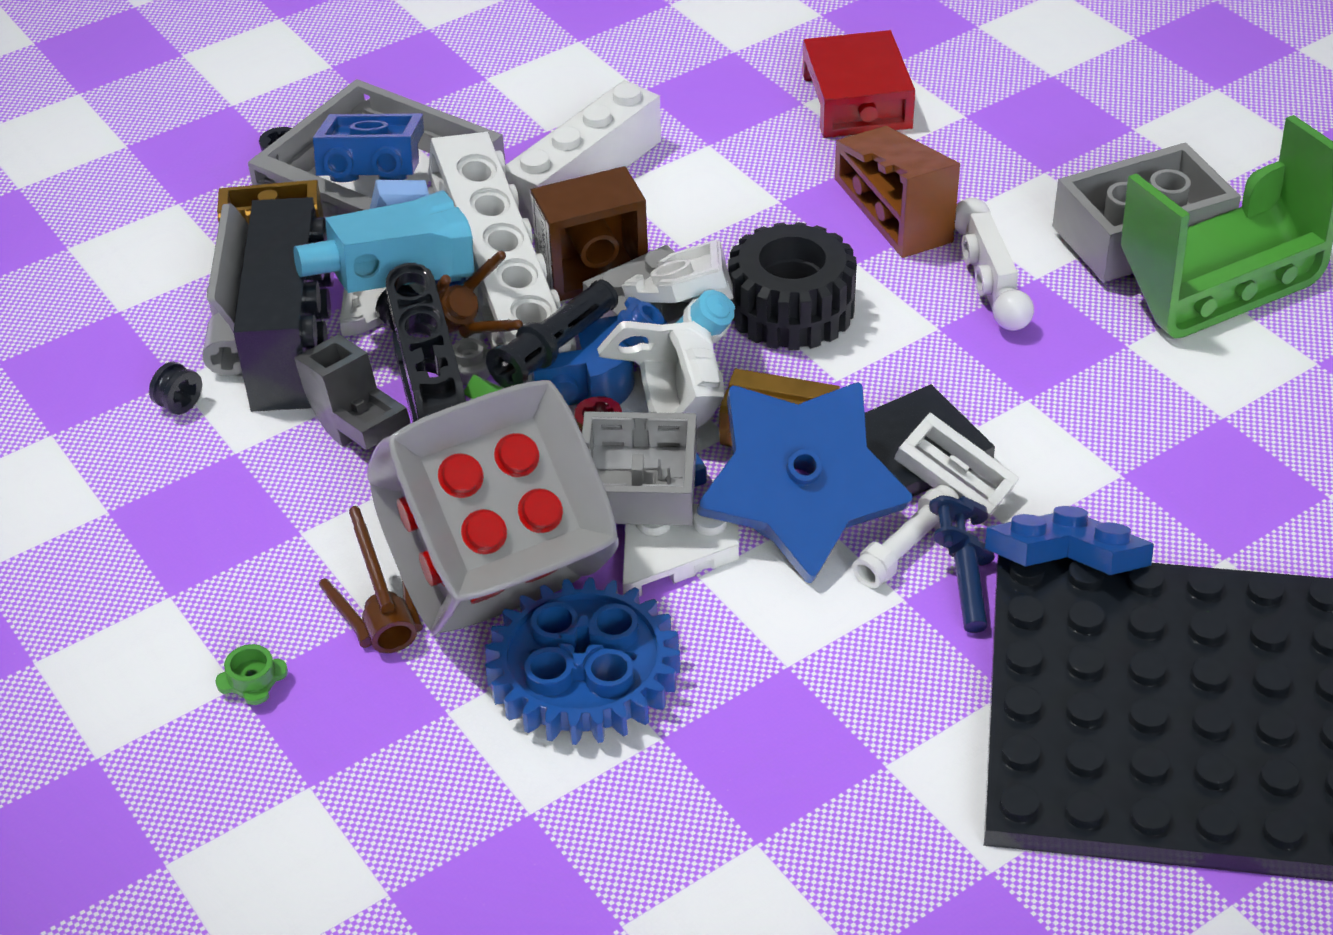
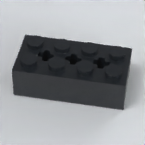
[233,197,334,412]

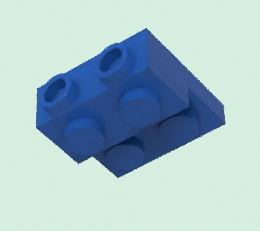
[313,113,424,182]

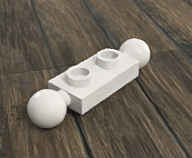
[955,198,1034,331]

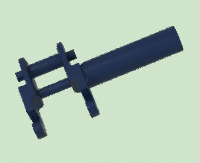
[929,495,995,633]

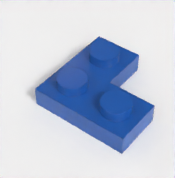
[985,506,1154,575]

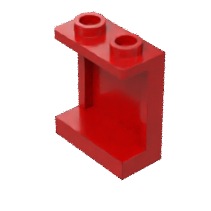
[802,30,915,138]

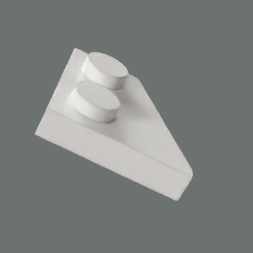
[623,504,739,596]

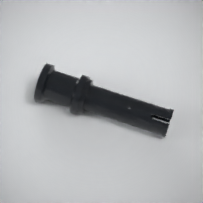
[486,279,618,388]

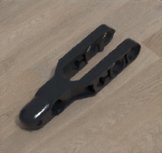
[386,263,466,423]

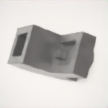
[294,334,411,450]

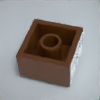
[530,166,648,301]

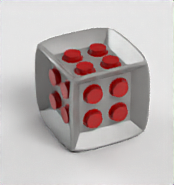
[367,380,619,635]

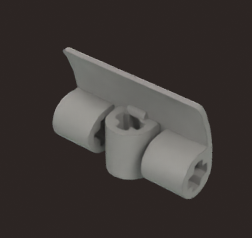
[203,204,249,376]

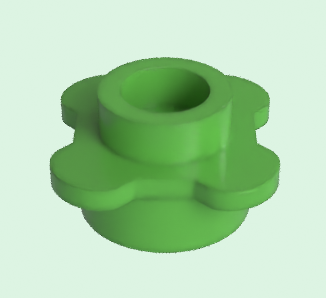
[215,644,288,705]

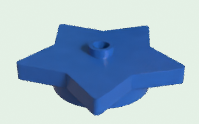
[697,382,913,583]

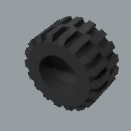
[728,222,857,350]

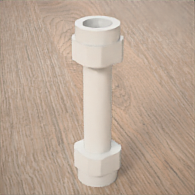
[852,485,960,589]

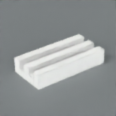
[894,413,1020,524]

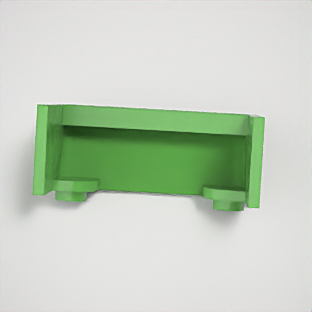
[1121,115,1333,338]

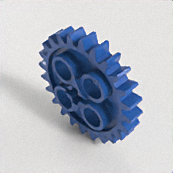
[485,577,681,745]

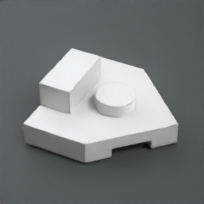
[621,239,733,303]

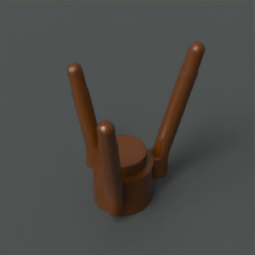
[436,250,523,338]
[319,506,423,653]

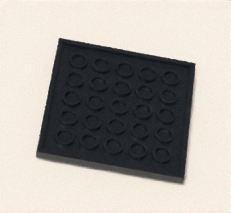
[983,555,1333,881]

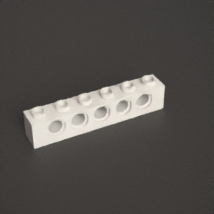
[428,132,576,383]

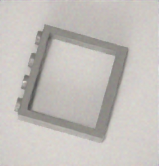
[248,79,506,218]

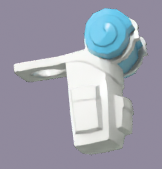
[597,290,736,429]

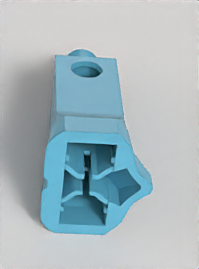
[293,190,474,293]

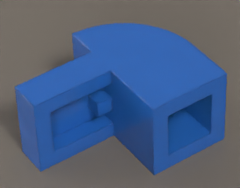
[531,315,635,406]

